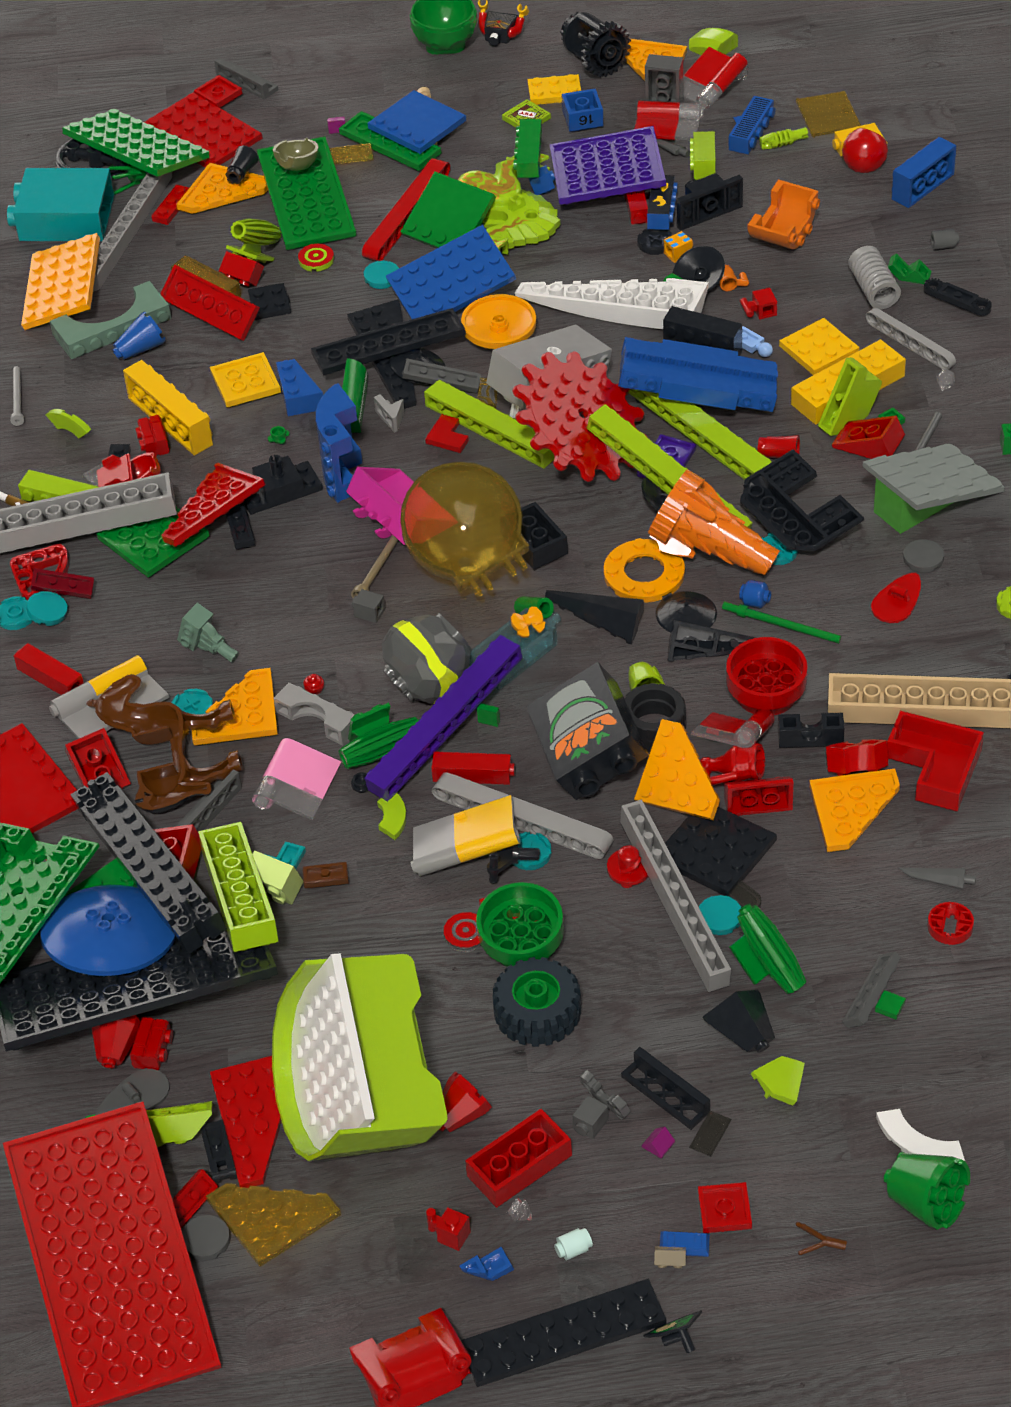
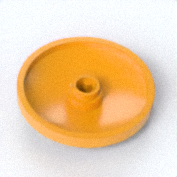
[461,294,536,349]

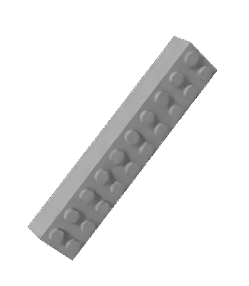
[0,472,177,553]

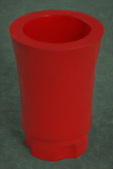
[757,435,800,459]

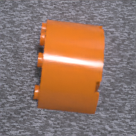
[747,179,820,249]

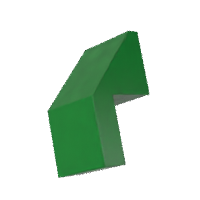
[888,253,932,284]

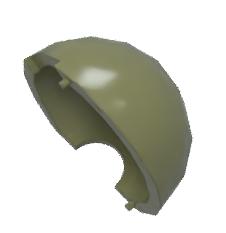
[273,138,319,172]

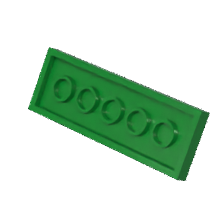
[339,111,441,171]

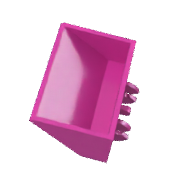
[346,467,458,545]

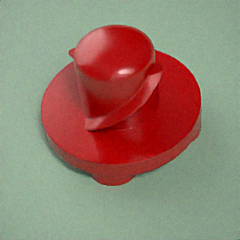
[607,845,648,888]

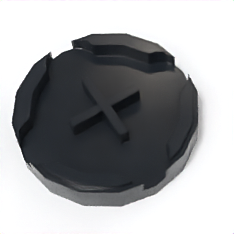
[637,228,672,255]

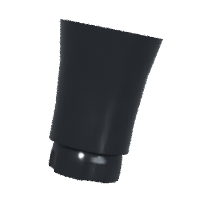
[225,146,259,184]

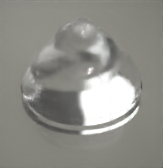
[936,370,956,391]
[507,1197,532,1222]

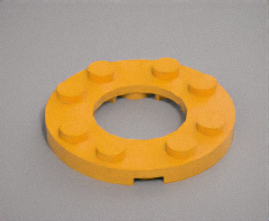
[604,538,685,603]

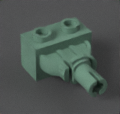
[177,602,239,663]

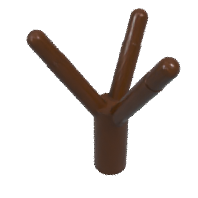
[796,1222,847,1255]

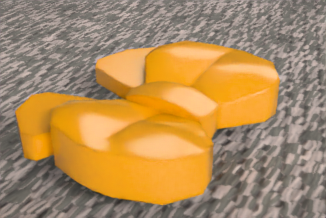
[510,607,546,638]

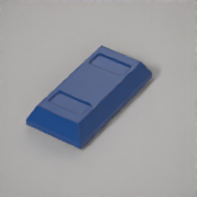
[660,1231,710,1257]

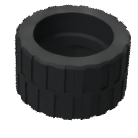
[624,683,686,753]

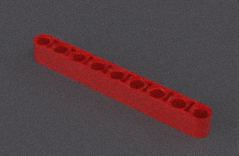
[362,158,450,261]

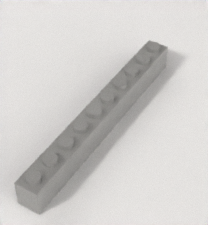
[620,800,731,992]

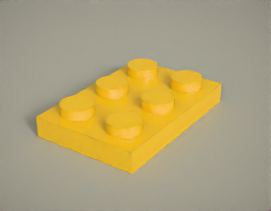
[527,74,581,105]

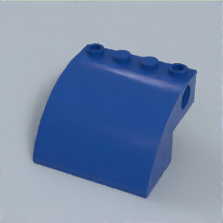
[316,383,362,503]

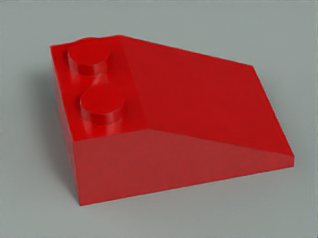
[832,416,905,459]
[65,728,131,789]

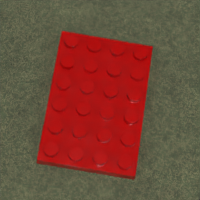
[144,92,263,168]

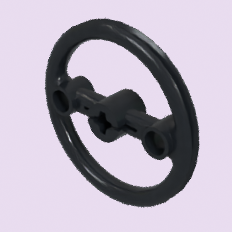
[56,138,132,177]

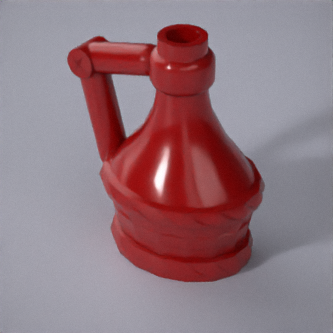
[700,742,765,785]

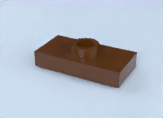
[303,862,349,888]

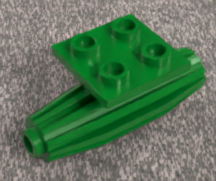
[338,702,420,769]
[729,903,807,994]

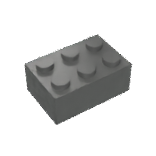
[645,54,684,107]

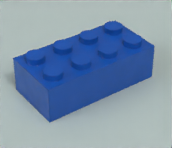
[892,137,956,208]

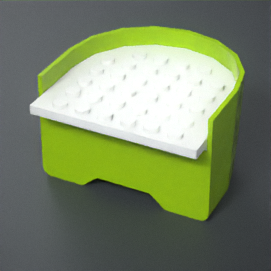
[272,953,447,1161]

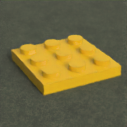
[779,318,859,375]
[210,352,281,408]

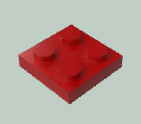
[194,75,243,108]
[698,1182,752,1233]

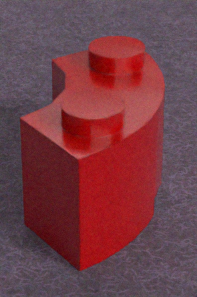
[826,739,889,776]

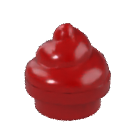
[303,674,324,695]

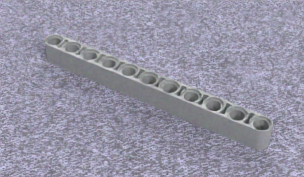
[93,172,172,292]

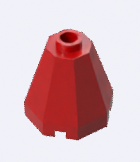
[92,1015,141,1068]
[439,1072,492,1132]

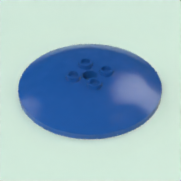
[40,885,176,976]

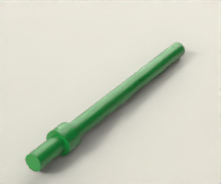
[722,601,842,644]

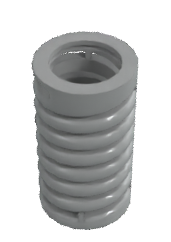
[848,246,901,309]

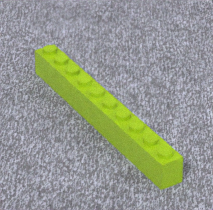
[629,389,772,480]
[587,404,753,529]

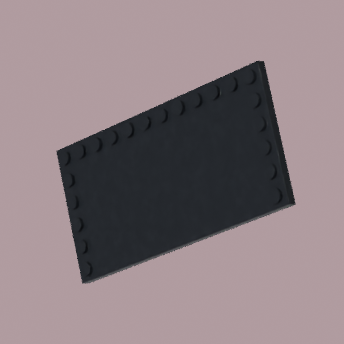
[0,913,278,1051]

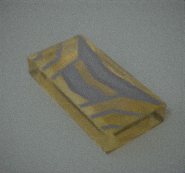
[478,378,499,409]

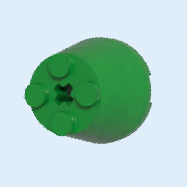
[884,1152,970,1230]

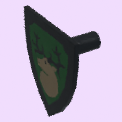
[643,1310,702,1353]

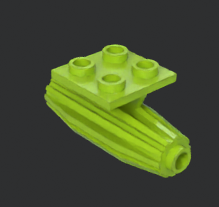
[226,218,281,263]

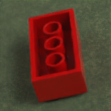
[465,1109,572,1208]

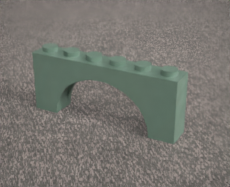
[50,281,171,359]

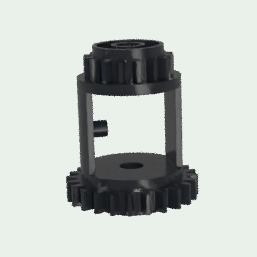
[560,12,631,77]

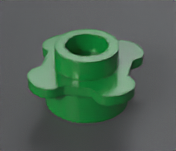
[268,426,290,444]

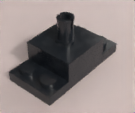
[677,173,743,231]
[243,455,323,515]

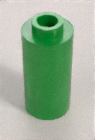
[514,596,554,618]

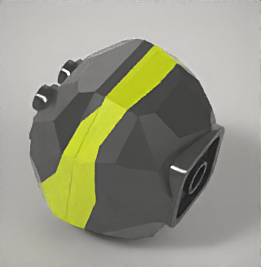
[382,613,472,704]

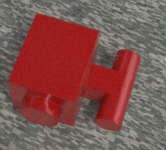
[740,288,777,320]
[426,1207,471,1251]

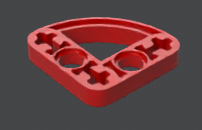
[10,544,69,600]

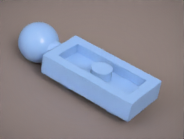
[742,326,773,358]

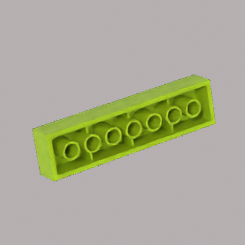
[198,822,279,952]

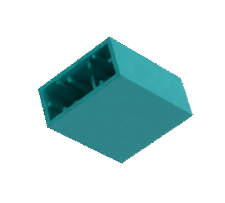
[7,168,115,241]

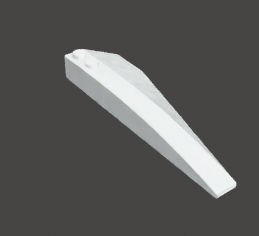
[515,278,709,329]

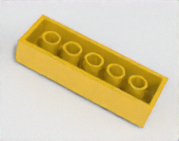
[791,339,906,425]
[123,360,213,456]

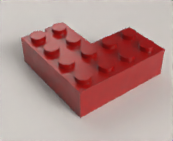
[887,711,984,811]

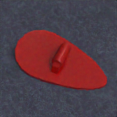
[871,573,921,623]

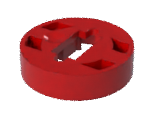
[928,902,974,945]

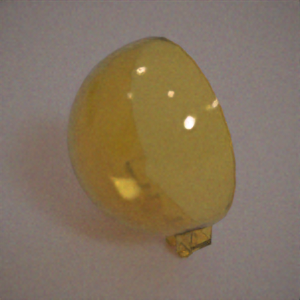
[400,462,529,597]

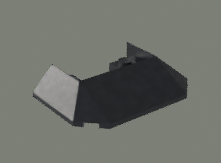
[740,449,864,551]

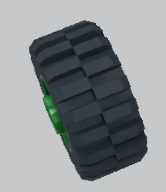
[492,957,581,1047]

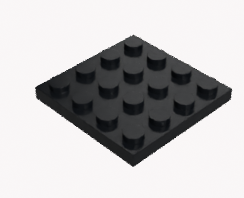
[665,807,777,896]

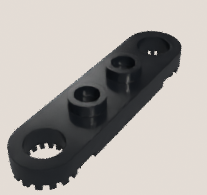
[924,278,992,316]

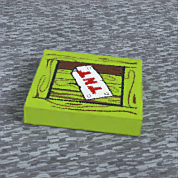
[502,99,551,128]

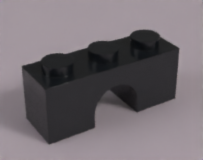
[778,713,845,748]

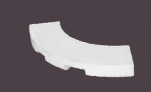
[876,1109,965,1161]

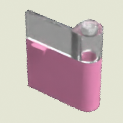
[252,738,341,820]

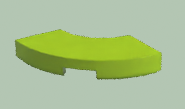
[45,409,91,438]
[377,793,406,840]

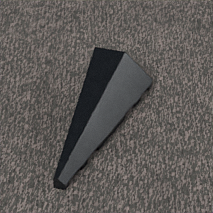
[545,590,644,645]
[667,620,757,661]

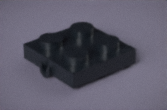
[248,283,291,320]

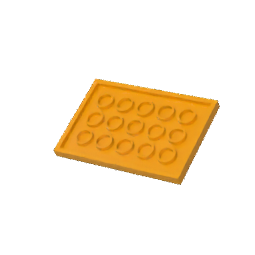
[21,233,100,330]

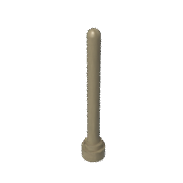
[351,535,398,598]

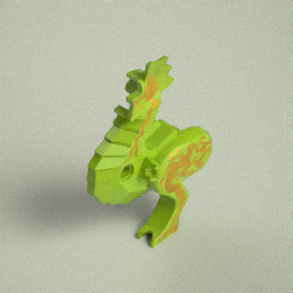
[458,154,560,254]

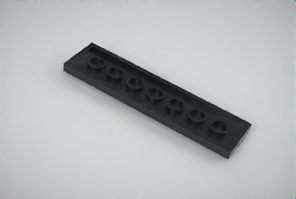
[311,308,466,376]
[461,1278,667,1387]

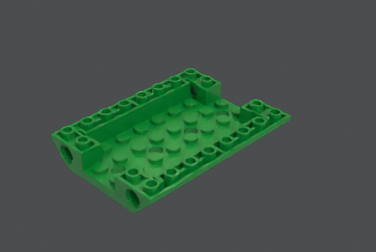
[0,823,100,983]

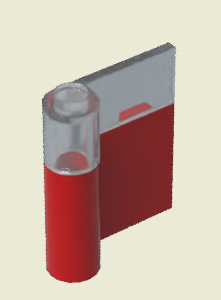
[683,47,748,109]
[634,100,705,140]
[691,709,775,748]

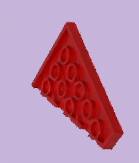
[161,463,265,547]
[210,1056,282,1190]

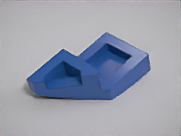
[460,1247,514,1281]

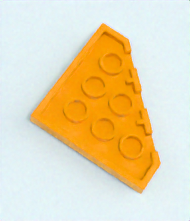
[625,39,687,81]
[177,163,268,214]
[192,668,278,745]
[634,719,720,820]
[809,768,900,852]

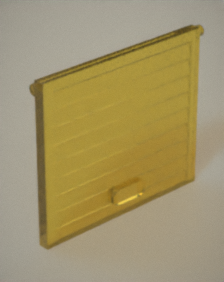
[796,91,861,138]

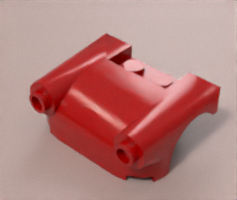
[349,1308,471,1407]

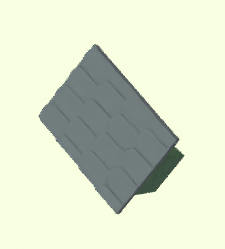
[863,444,1005,534]

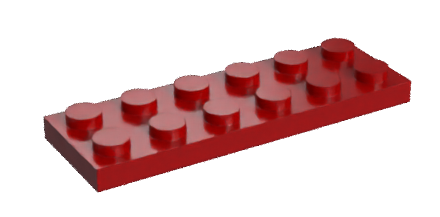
[160,264,260,341]

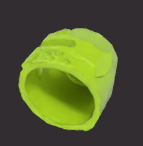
[628,662,665,691]

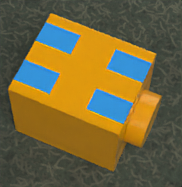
[664,231,693,263]

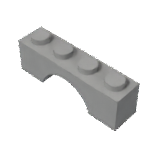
[274,683,354,746]

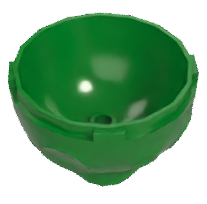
[410,0,478,55]

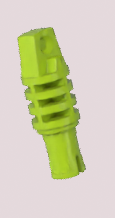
[759,127,808,149]

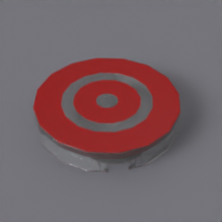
[443,912,482,952]

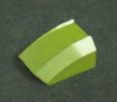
[689,28,738,55]

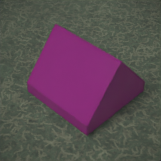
[327,116,345,134]
[642,1126,675,1159]

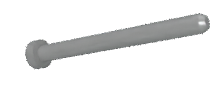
[10,366,24,426]

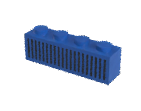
[729,96,776,154]

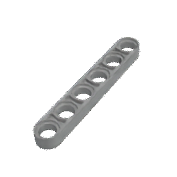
[866,308,956,370]

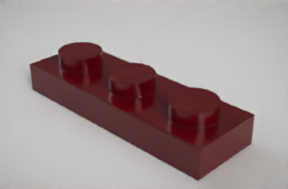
[31,568,94,599]

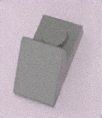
[374,394,404,433]

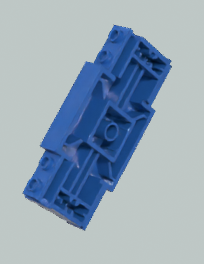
[618,337,778,412]

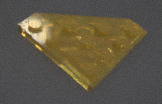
[206,1183,341,1267]

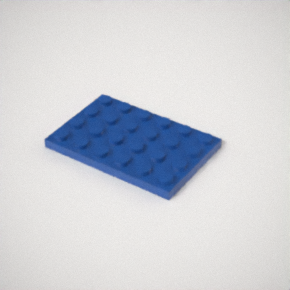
[386,225,516,319]

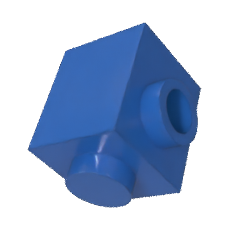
[528,165,555,195]

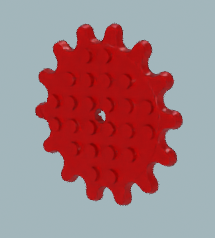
[512,351,648,482]

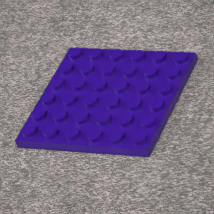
[550,126,666,205]

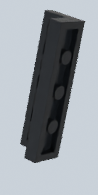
[621,1047,710,1130]

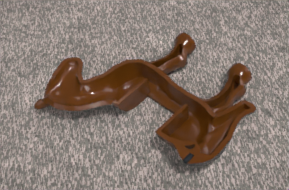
[86,674,243,813]

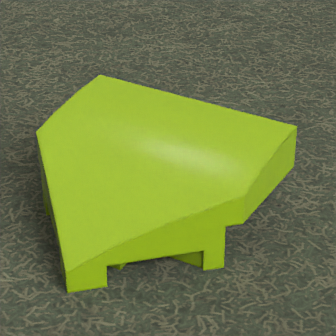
[751,1056,805,1106]

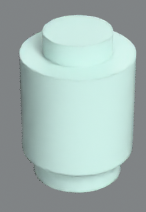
[554,1228,593,1260]

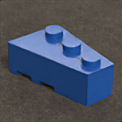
[276,359,323,416]

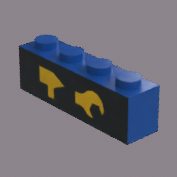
[647,175,678,230]

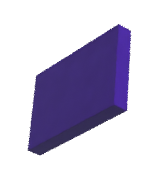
[637,434,696,478]

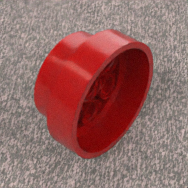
[726,637,807,716]

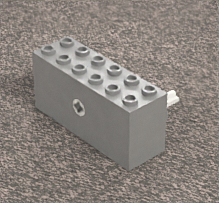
[486,324,612,418]

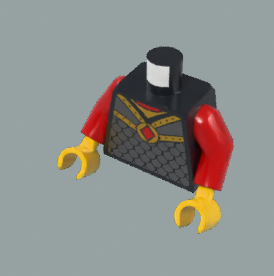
[478,0,529,46]

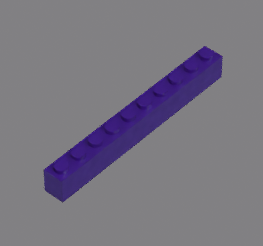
[365,635,522,802]

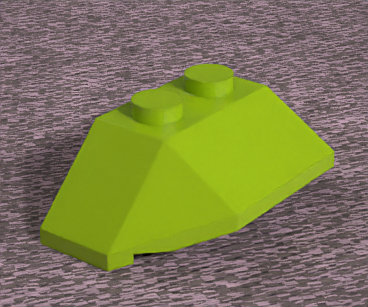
[146,1101,213,1147]

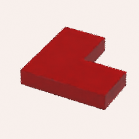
[425,414,469,453]

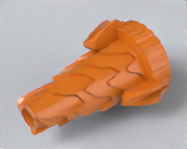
[648,469,780,575]

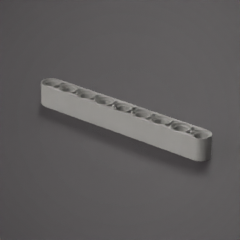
[432,772,614,859]

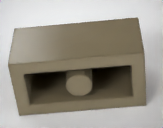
[654,1246,686,1268]

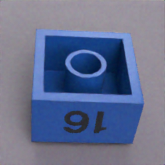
[562,88,603,131]

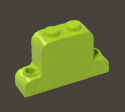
[818,358,882,436]

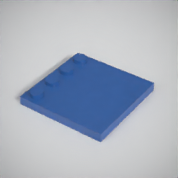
[368,90,466,154]

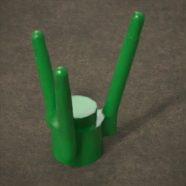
[108,166,146,195]

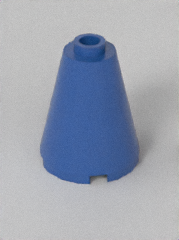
[112,311,166,360]

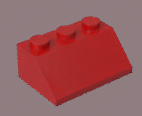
[724,776,794,816]
[153,824,201,879]

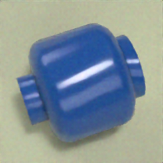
[739,580,771,608]

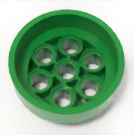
[476,882,564,967]

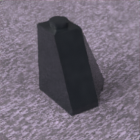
[703,990,775,1053]

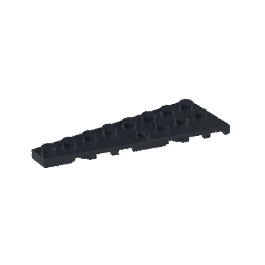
[347,299,416,409]

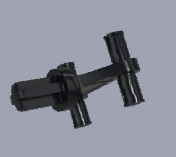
[487,844,540,884]

